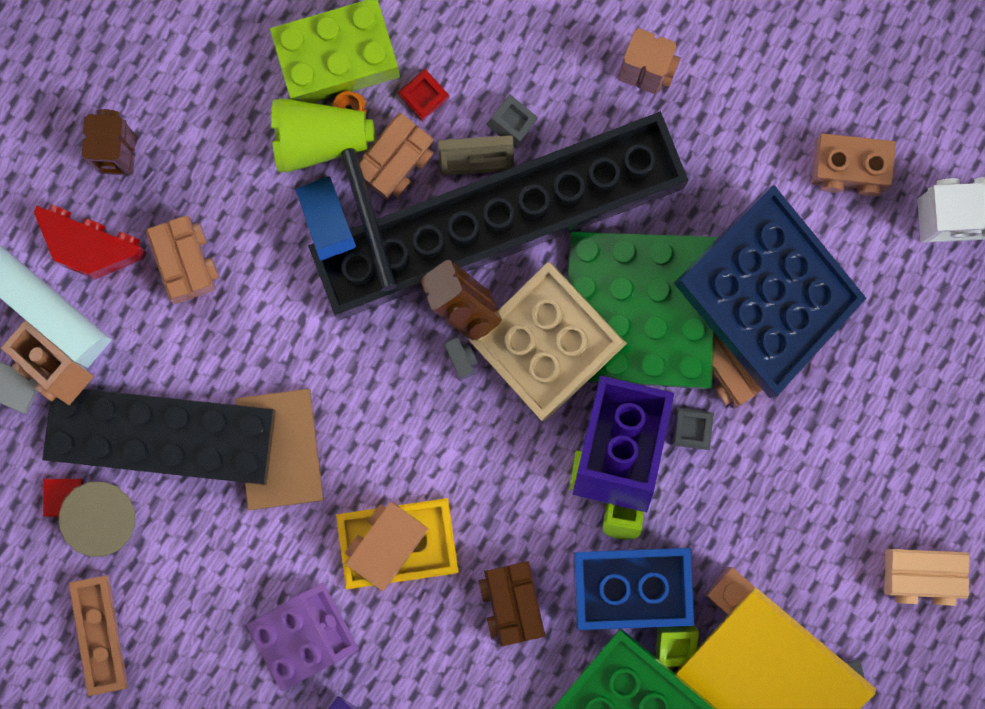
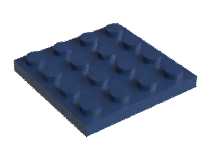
[674,185,867,398]

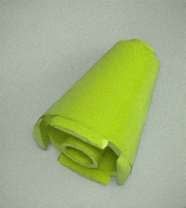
[271,98,375,173]

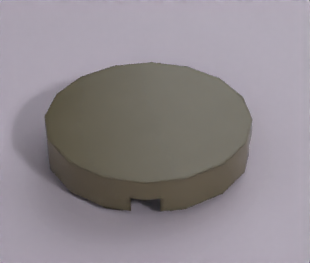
[58,482,135,557]

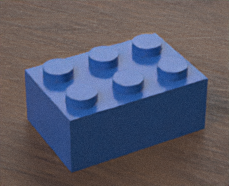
[573,548,694,630]

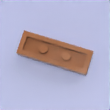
[69,575,128,696]

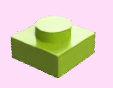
[655,625,699,667]

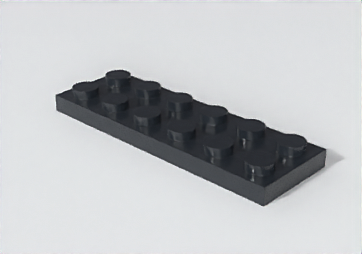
[42,389,276,485]

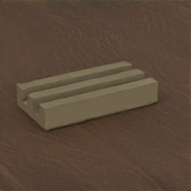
[438,135,514,175]

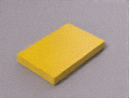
[336,498,459,590]

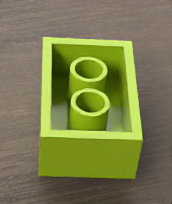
[270,0,400,103]

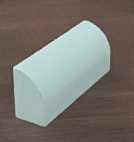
[0,245,112,368]

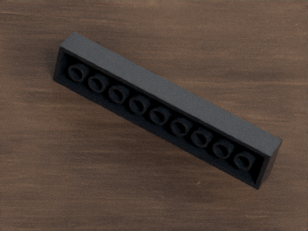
[308,111,689,321]

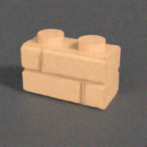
[884,549,969,606]

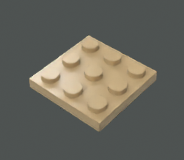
[469,261,627,422]

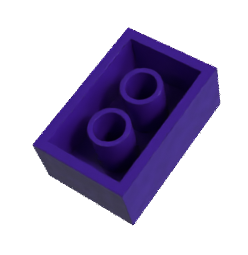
[572,375,674,513]

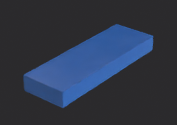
[295,176,356,261]

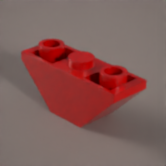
[34,204,147,280]

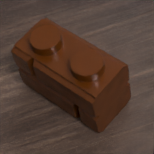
[81,109,136,175]
[420,260,502,341]
[478,561,545,646]

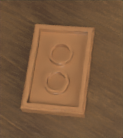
[235,389,324,511]

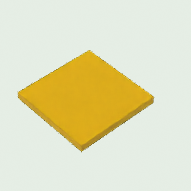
[675,587,876,709]

